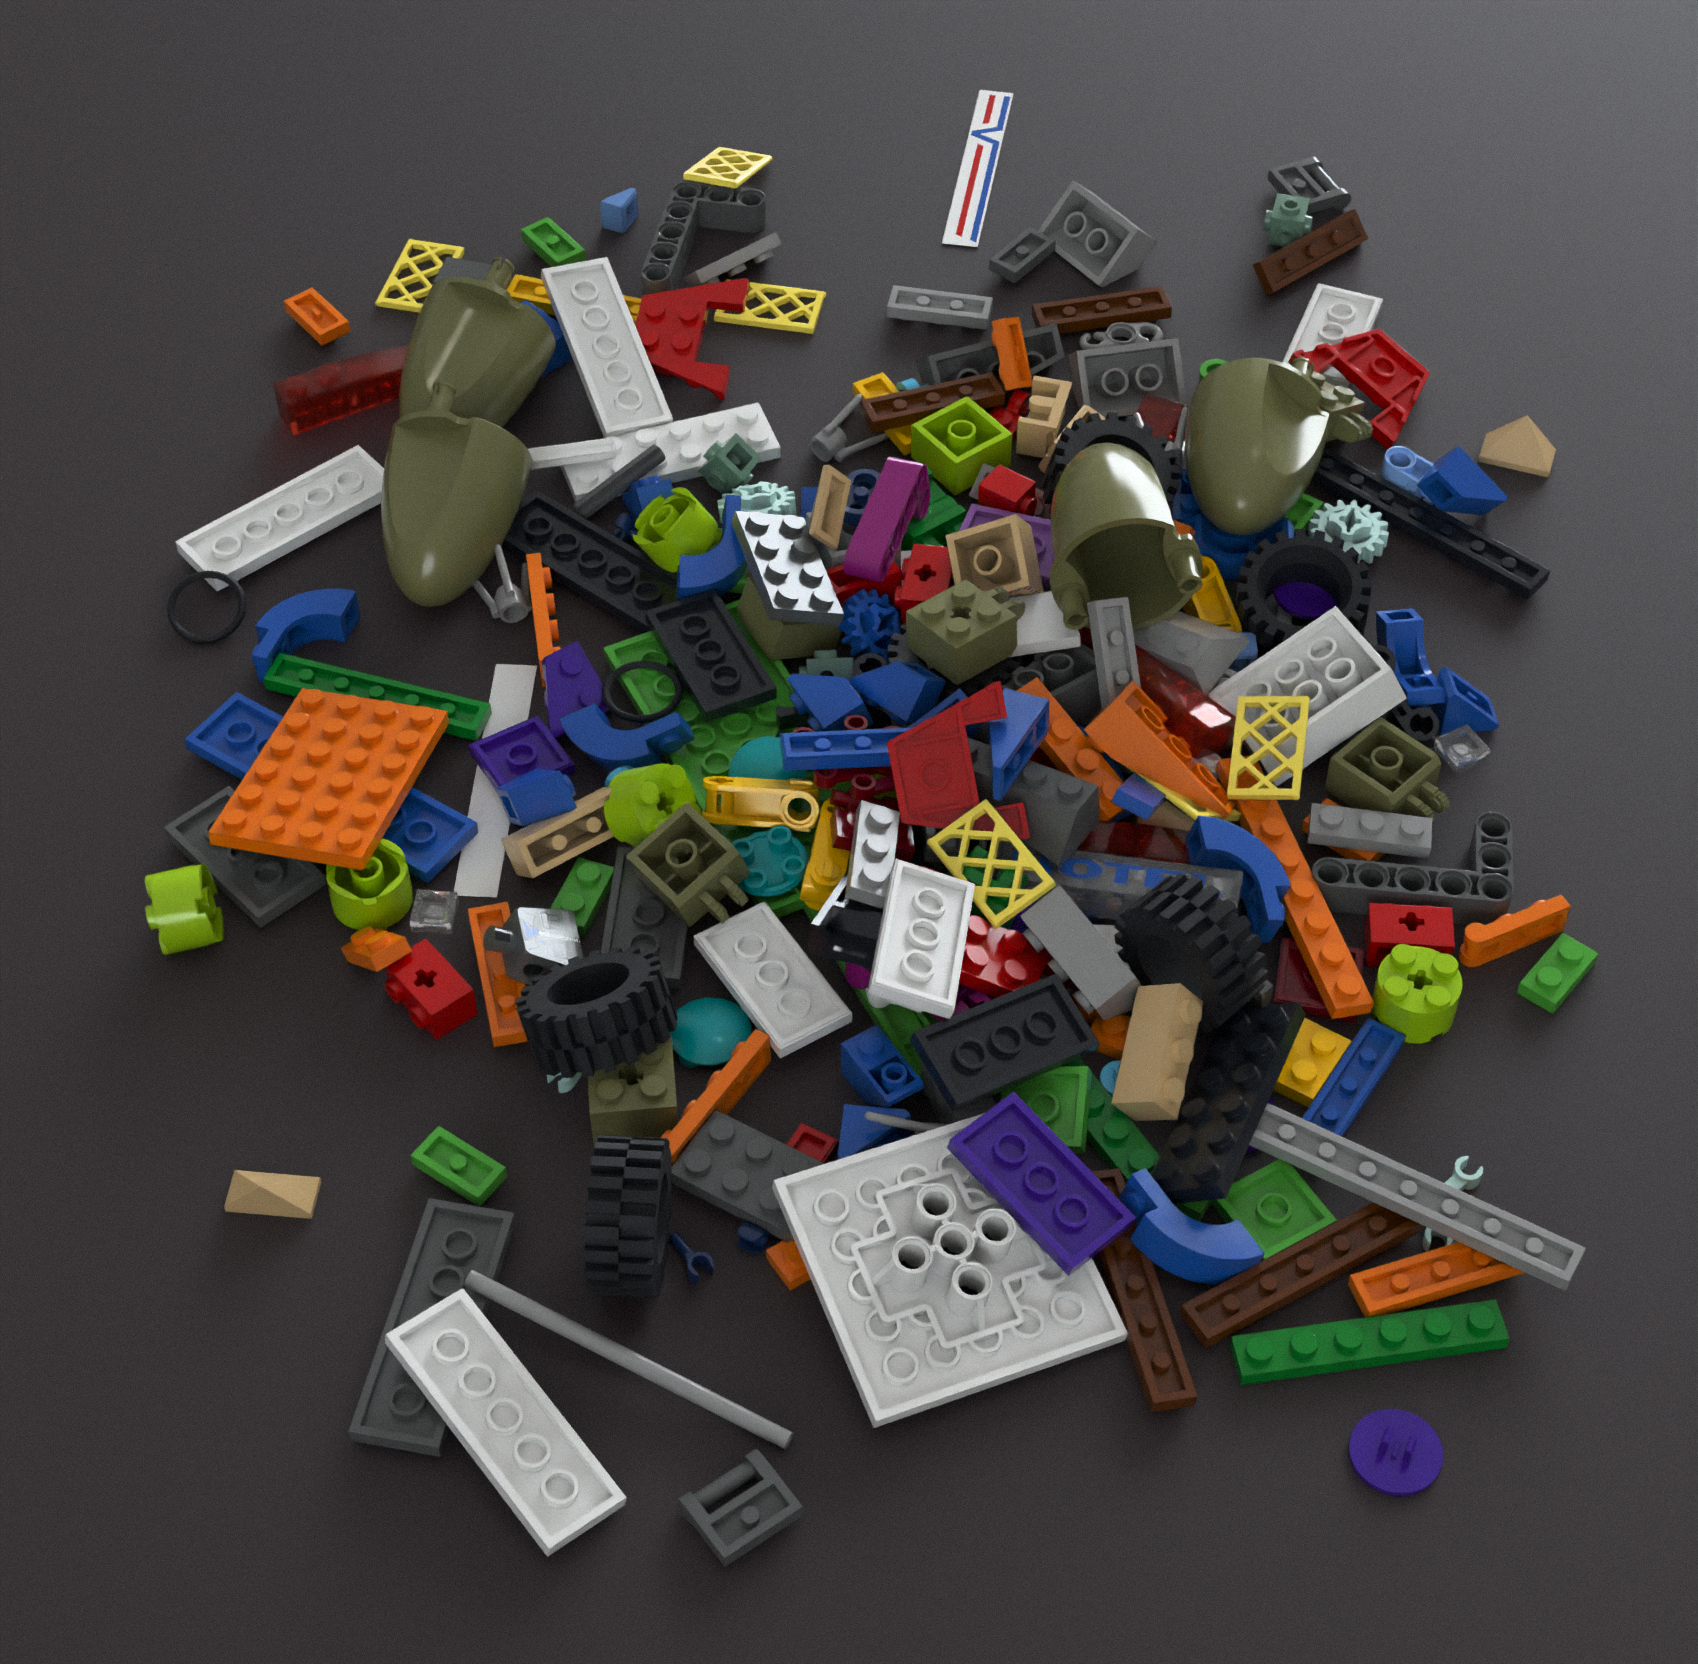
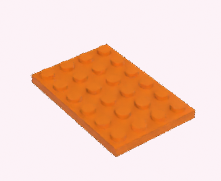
[208,688,449,870]

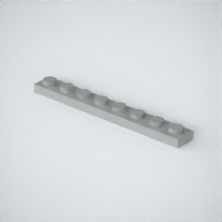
[1249,1103,1586,1291]

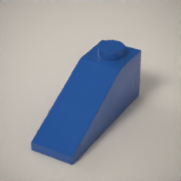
[984,688,1049,801]

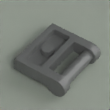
[1268,157,1351,215]
[676,1449,803,1567]

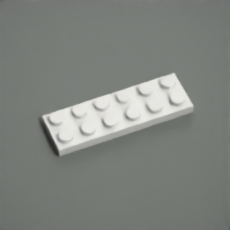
[541,257,673,438]
[560,402,781,503]
[175,445,384,591]
[385,1288,627,1557]

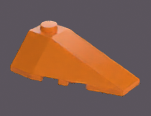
[1084,680,1236,819]

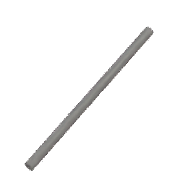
[464,1270,794,1449]

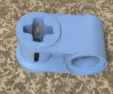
[1379,446,1433,505]

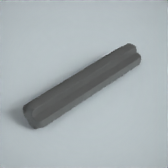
[573,444,666,519]

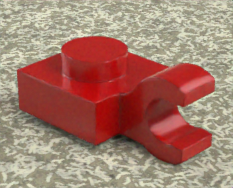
[989,389,1030,444]

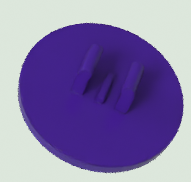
[1273,582,1338,620]
[1348,1409,1443,1496]

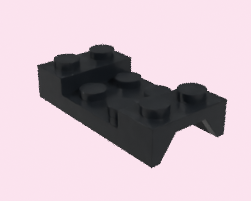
[808,861,943,971]

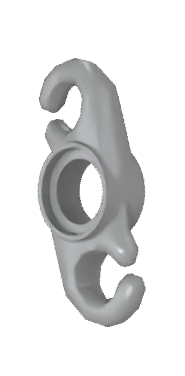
[1079,322,1163,350]

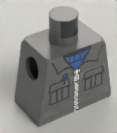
[484,907,584,986]

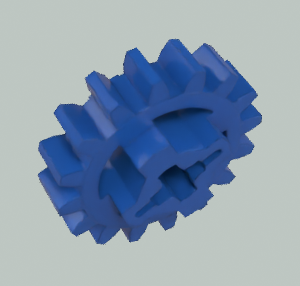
[837,589,903,664]

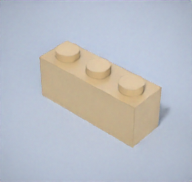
[501,787,614,878]
[1111,983,1203,1121]

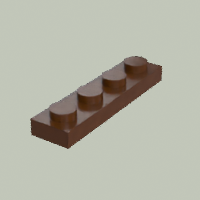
[1252,209,1368,295]
[1032,286,1172,334]
[860,372,1005,433]

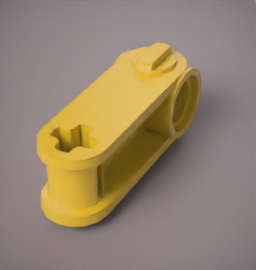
[1183,555,1242,632]
[701,776,821,832]
[799,798,850,911]

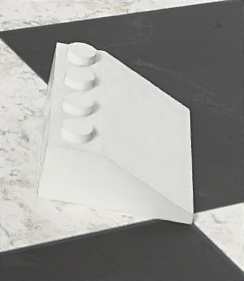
[1208,606,1407,787]

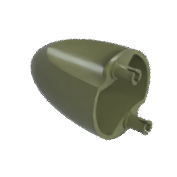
[399,257,556,428]
[1185,357,1330,536]
[381,381,532,607]
[1050,442,1202,631]

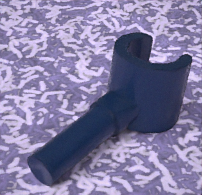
[613,513,638,542]
[737,1221,771,1254]
[669,1232,714,1284]

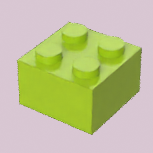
[911,396,1012,495]

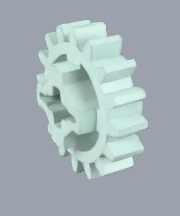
[717,481,797,523]
[1308,500,1389,564]

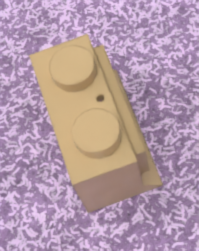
[1016,376,1073,458]

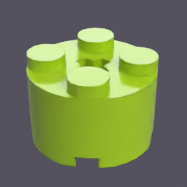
[633,487,722,573]
[604,763,701,848]
[326,838,414,931]
[145,864,224,955]
[1371,944,1463,1044]

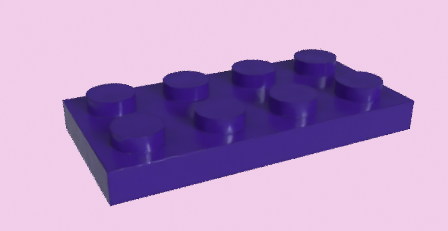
[947,1091,1136,1276]

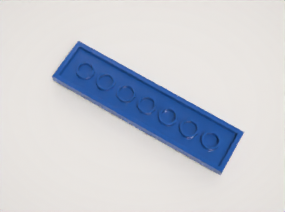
[185,692,478,883]

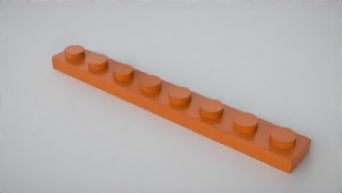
[1215,755,1374,1019]

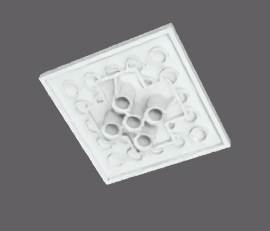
[772,1113,1128,1428]

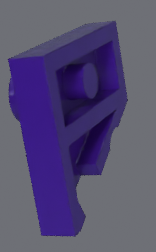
[542,641,615,740]

